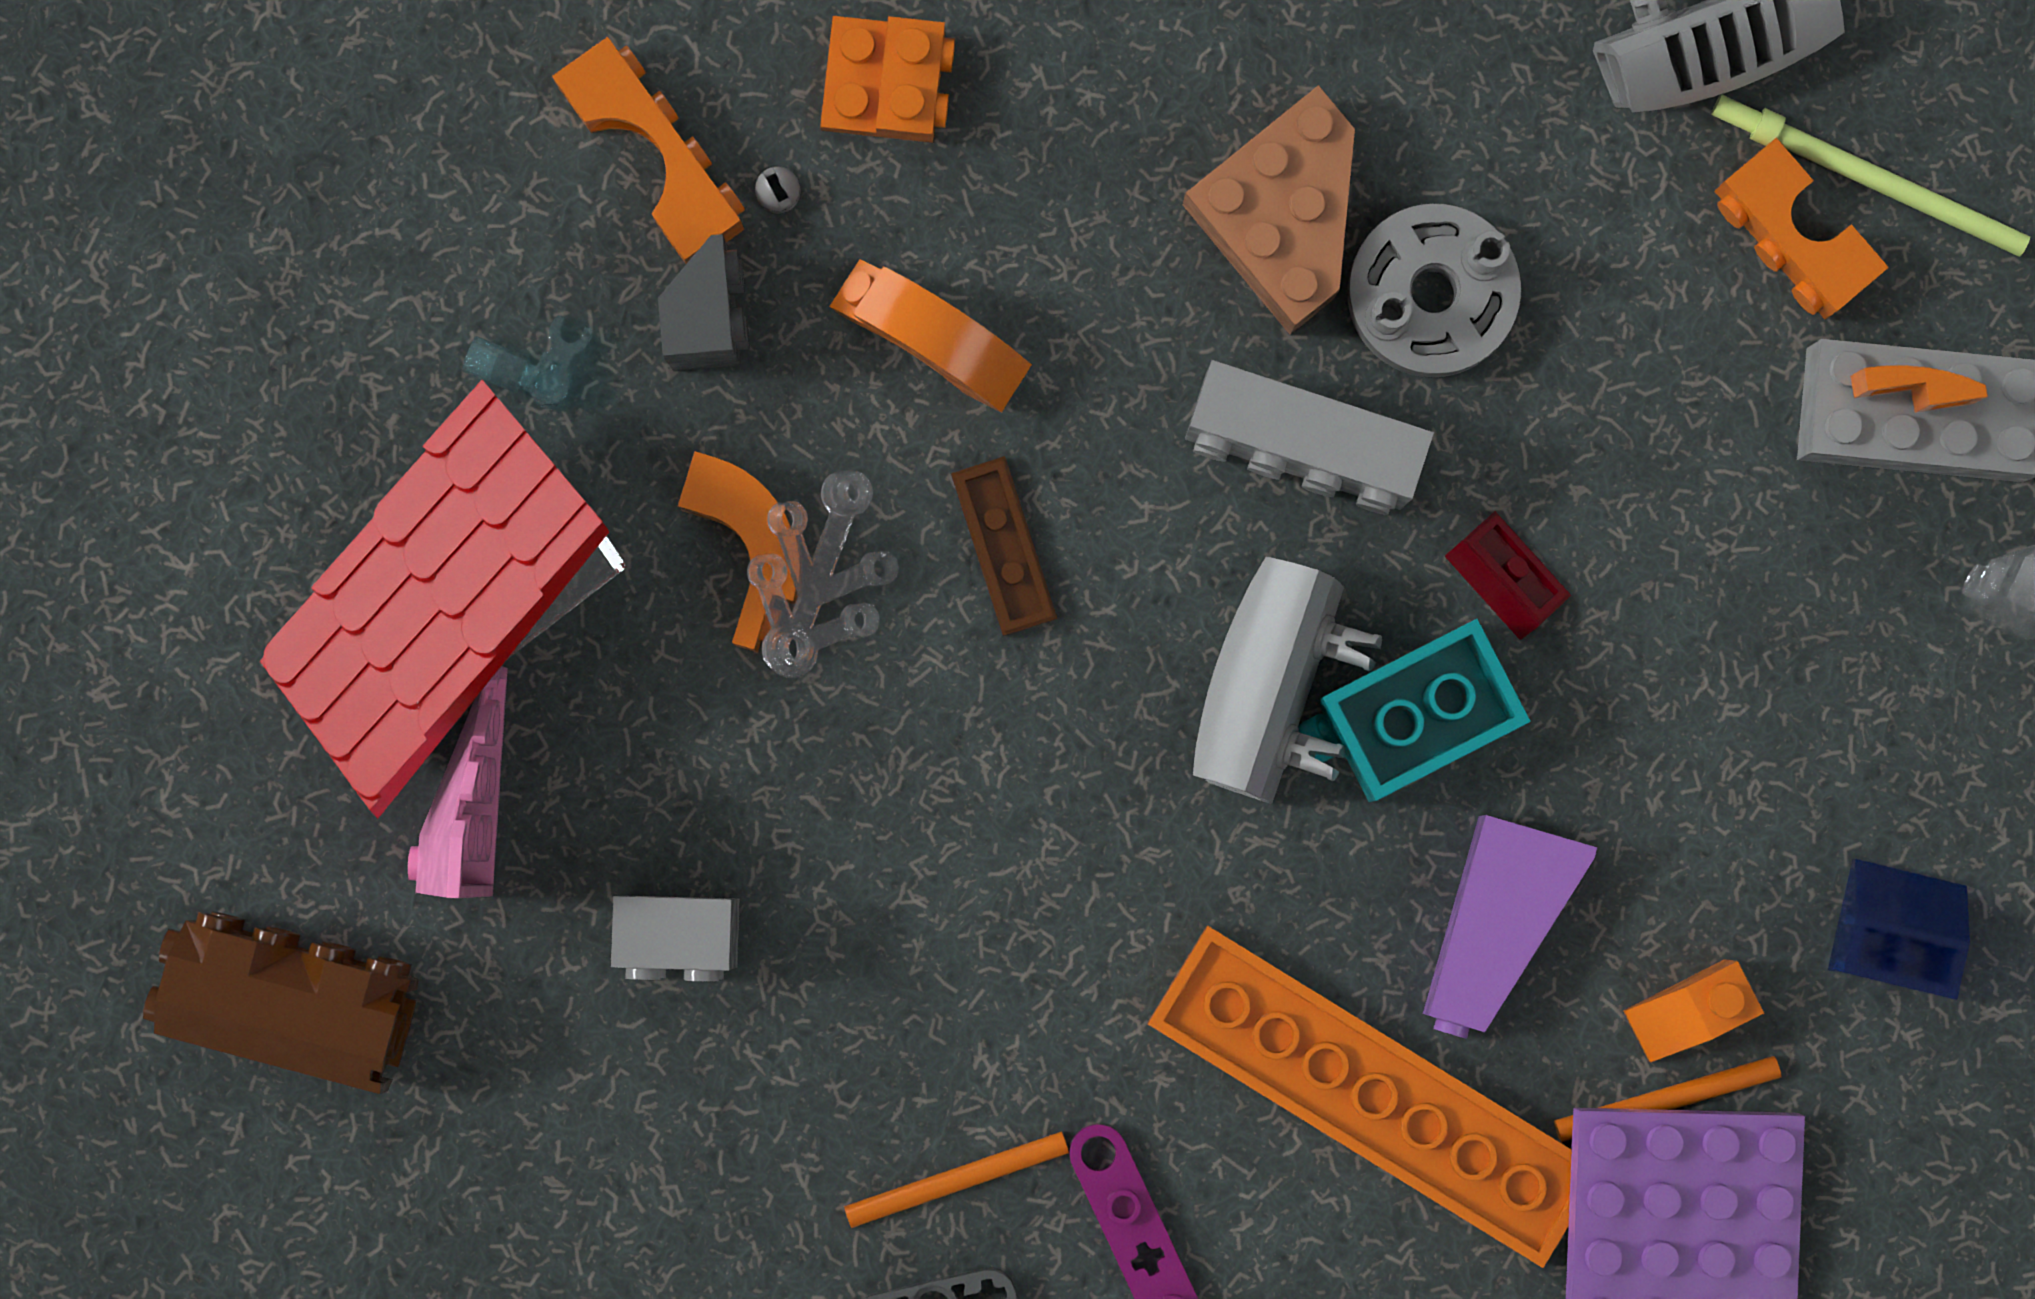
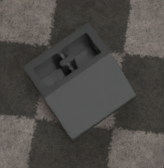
[658,234,750,371]

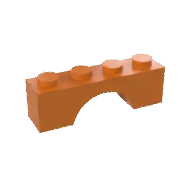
[552,37,745,264]

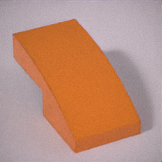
[1850,365,1988,413]

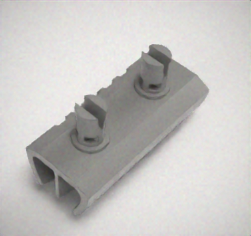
[1593,0,1845,112]
[1193,556,1382,804]

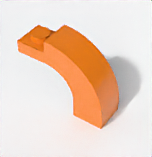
[829,259,1032,413]
[678,451,801,653]

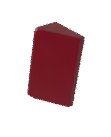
[1445,511,1571,640]

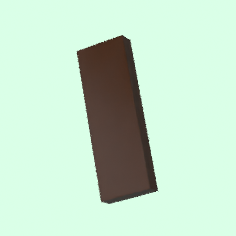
[951,456,1057,637]

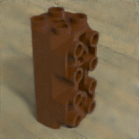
[143,911,419,1094]

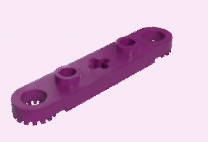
[1069,1123,1198,1299]

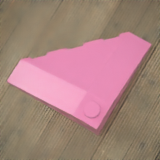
[408,666,508,898]

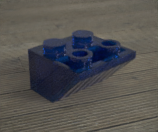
[1827,859,1970,1000]

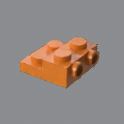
[820,16,955,143]

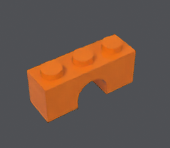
[1714,137,1889,319]

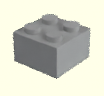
[611,895,740,981]

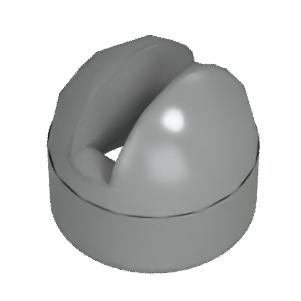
[755,166,801,214]

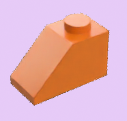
[1623,959,1764,1062]

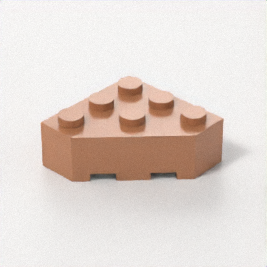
[1182,85,1355,335]

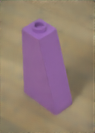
[1423,815,1597,1039]

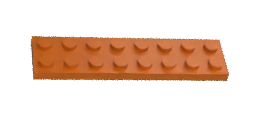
[1147,926,1572,1268]

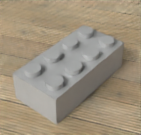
[1797,339,2035,482]
[1185,360,1434,515]

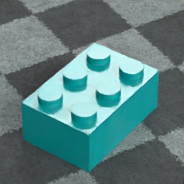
[1317,619,1531,802]

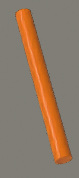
[1554,1056,1781,1142]
[844,1131,1069,1228]

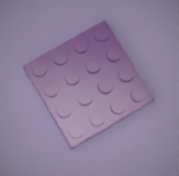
[1566,1108,1805,1299]

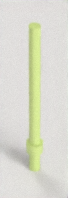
[1711,94,2030,257]

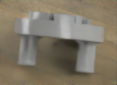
[1347,204,1521,377]

